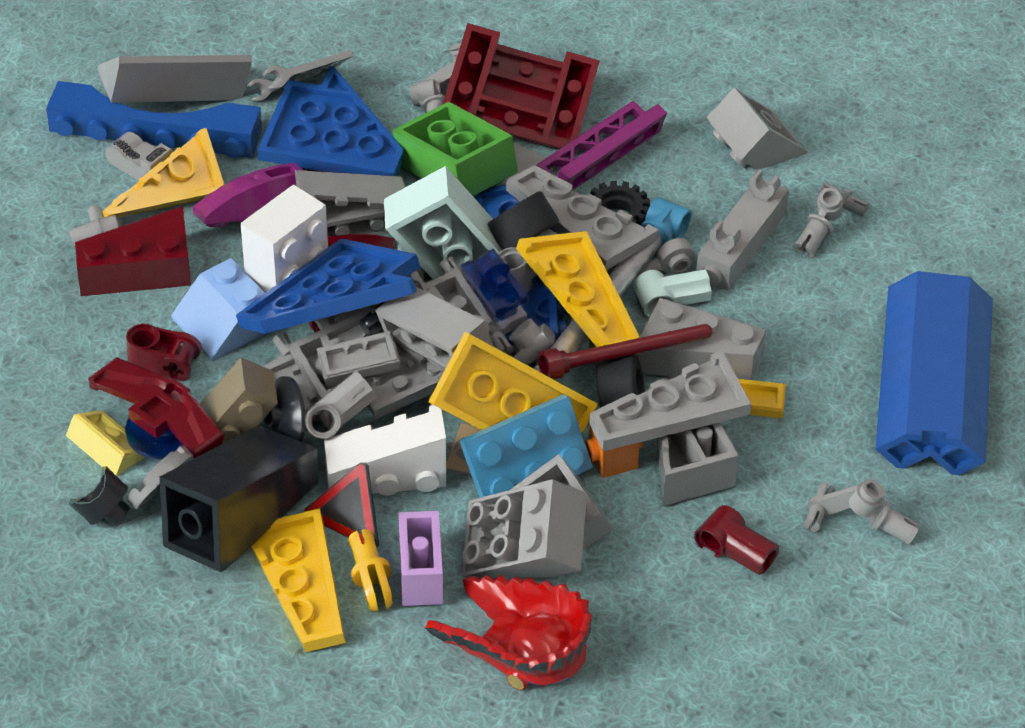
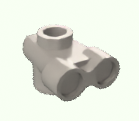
[505,319,555,365]

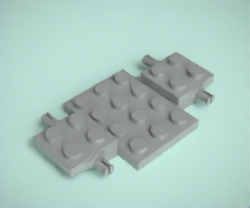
[263,257,527,436]

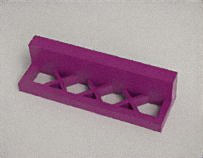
[535,101,667,190]

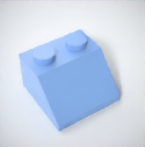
[171,258,265,361]

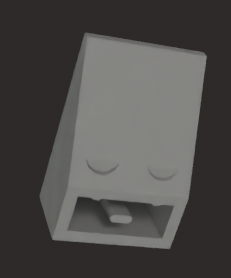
[462,479,587,578]

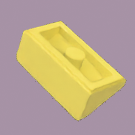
[66,410,151,476]

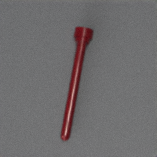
[538,324,713,380]

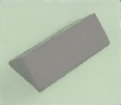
[98,55,252,103]

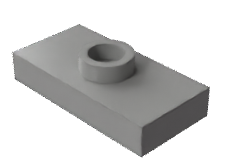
[316,331,401,386]

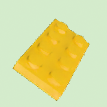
[428,332,597,433]

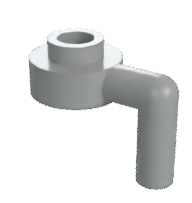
[637,238,695,276]

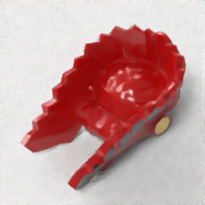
[425,575,593,691]

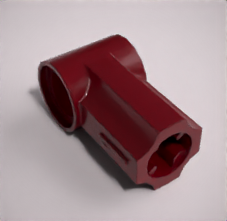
[694,505,779,575]

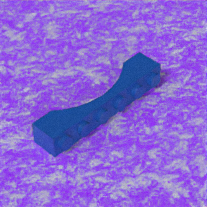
[46,81,262,158]

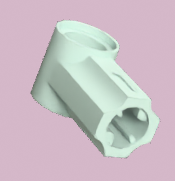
[633,270,712,318]

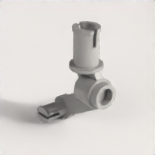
[410,44,461,113]
[793,182,870,258]
[803,479,920,545]

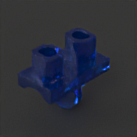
[461,248,528,321]

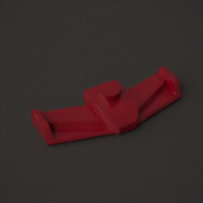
[88,357,225,459]

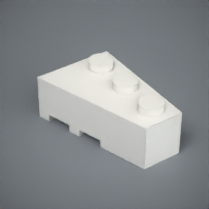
[324,405,446,496]

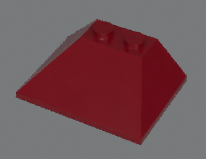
[442,23,600,150]

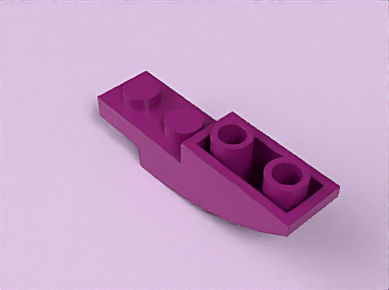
[193,163,305,228]

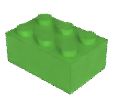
[393,102,518,197]

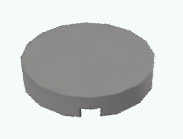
[127,446,194,510]

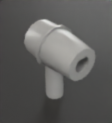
[69,205,122,251]

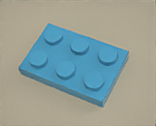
[459,394,593,498]

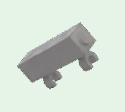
[696,169,789,290]

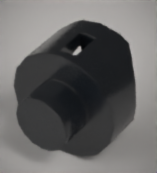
[69,466,130,526]

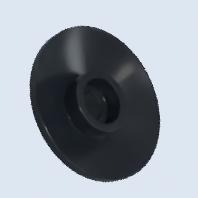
[264,376,306,442]

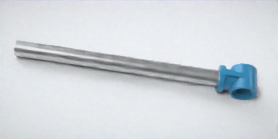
[534,197,692,372]

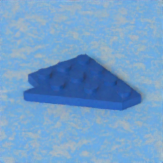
[257,66,404,176]
[236,239,421,334]

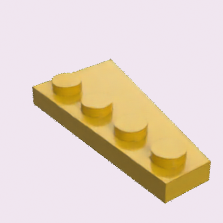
[516,231,640,347]
[251,508,346,652]

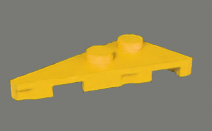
[103,128,224,218]

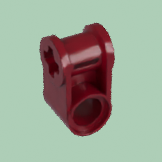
[126,323,202,381]

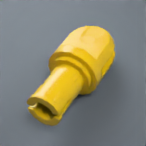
[348,529,393,612]

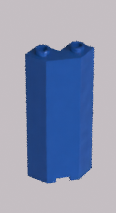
[875,271,993,475]

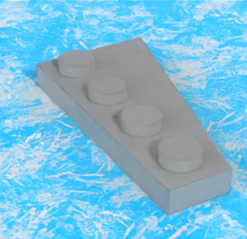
[506,165,659,271]
[590,350,751,451]

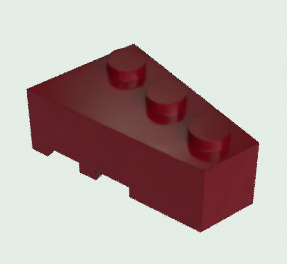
[75,206,191,296]

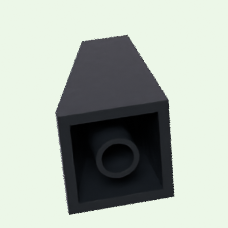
[159,425,318,572]

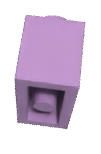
[398,511,443,606]

